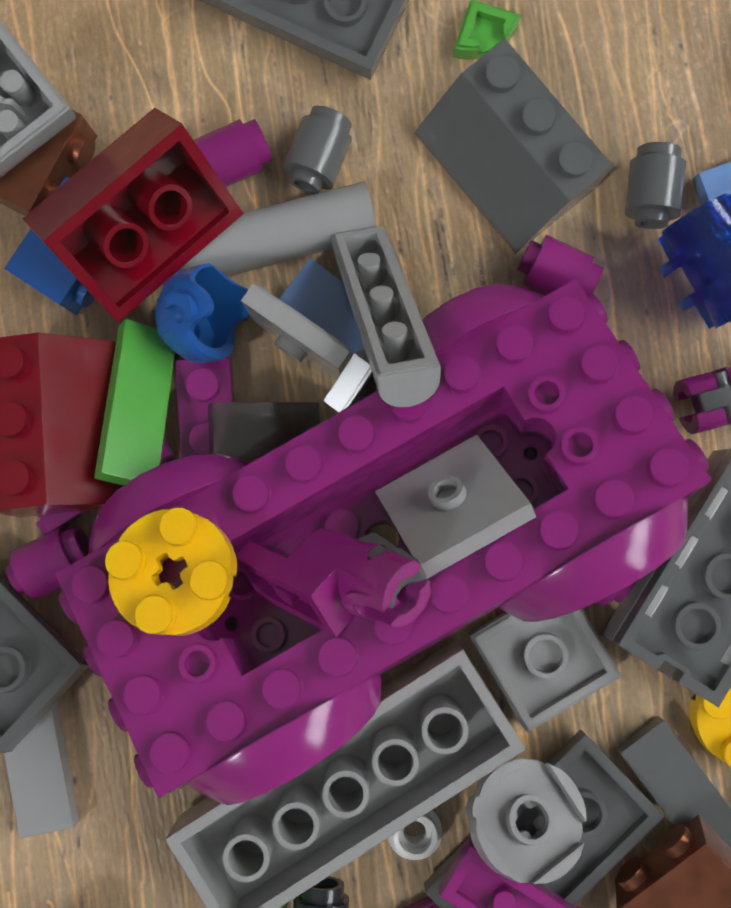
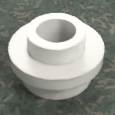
[388,809,442,860]

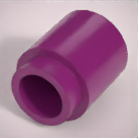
[193,119,273,187]
[517,234,604,296]
[6,526,89,600]

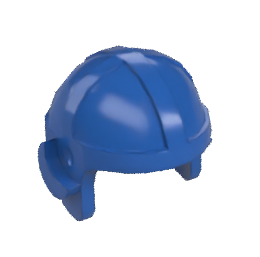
[155,263,250,363]

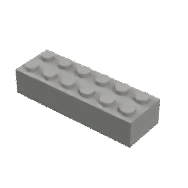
[165,639,526,908]

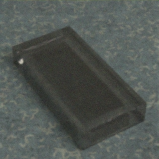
[208,402,320,459]

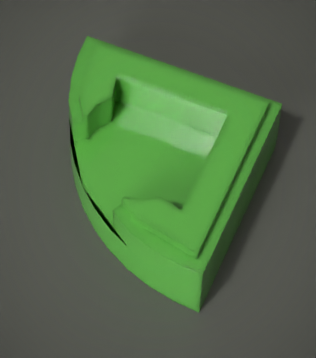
[453,0,521,60]

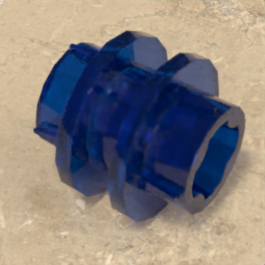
[658,193,731,329]

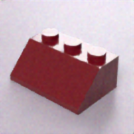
[22,107,244,323]
[0,332,123,518]

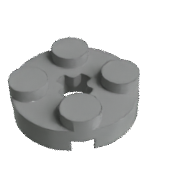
[466,759,587,884]

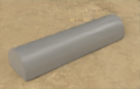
[178,181,377,277]
[331,226,441,407]

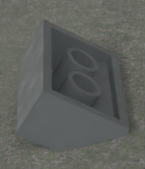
[415,38,613,254]

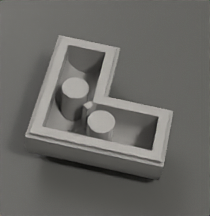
[0,21,76,178]

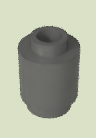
[283,105,352,194]
[625,142,686,229]

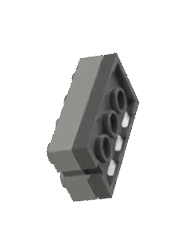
[601,448,731,708]

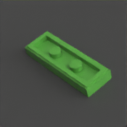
[94,318,175,486]

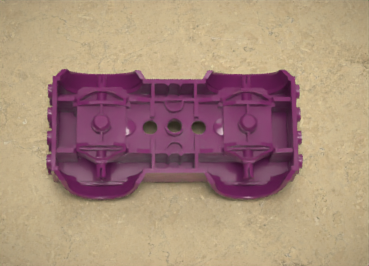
[55,279,712,806]

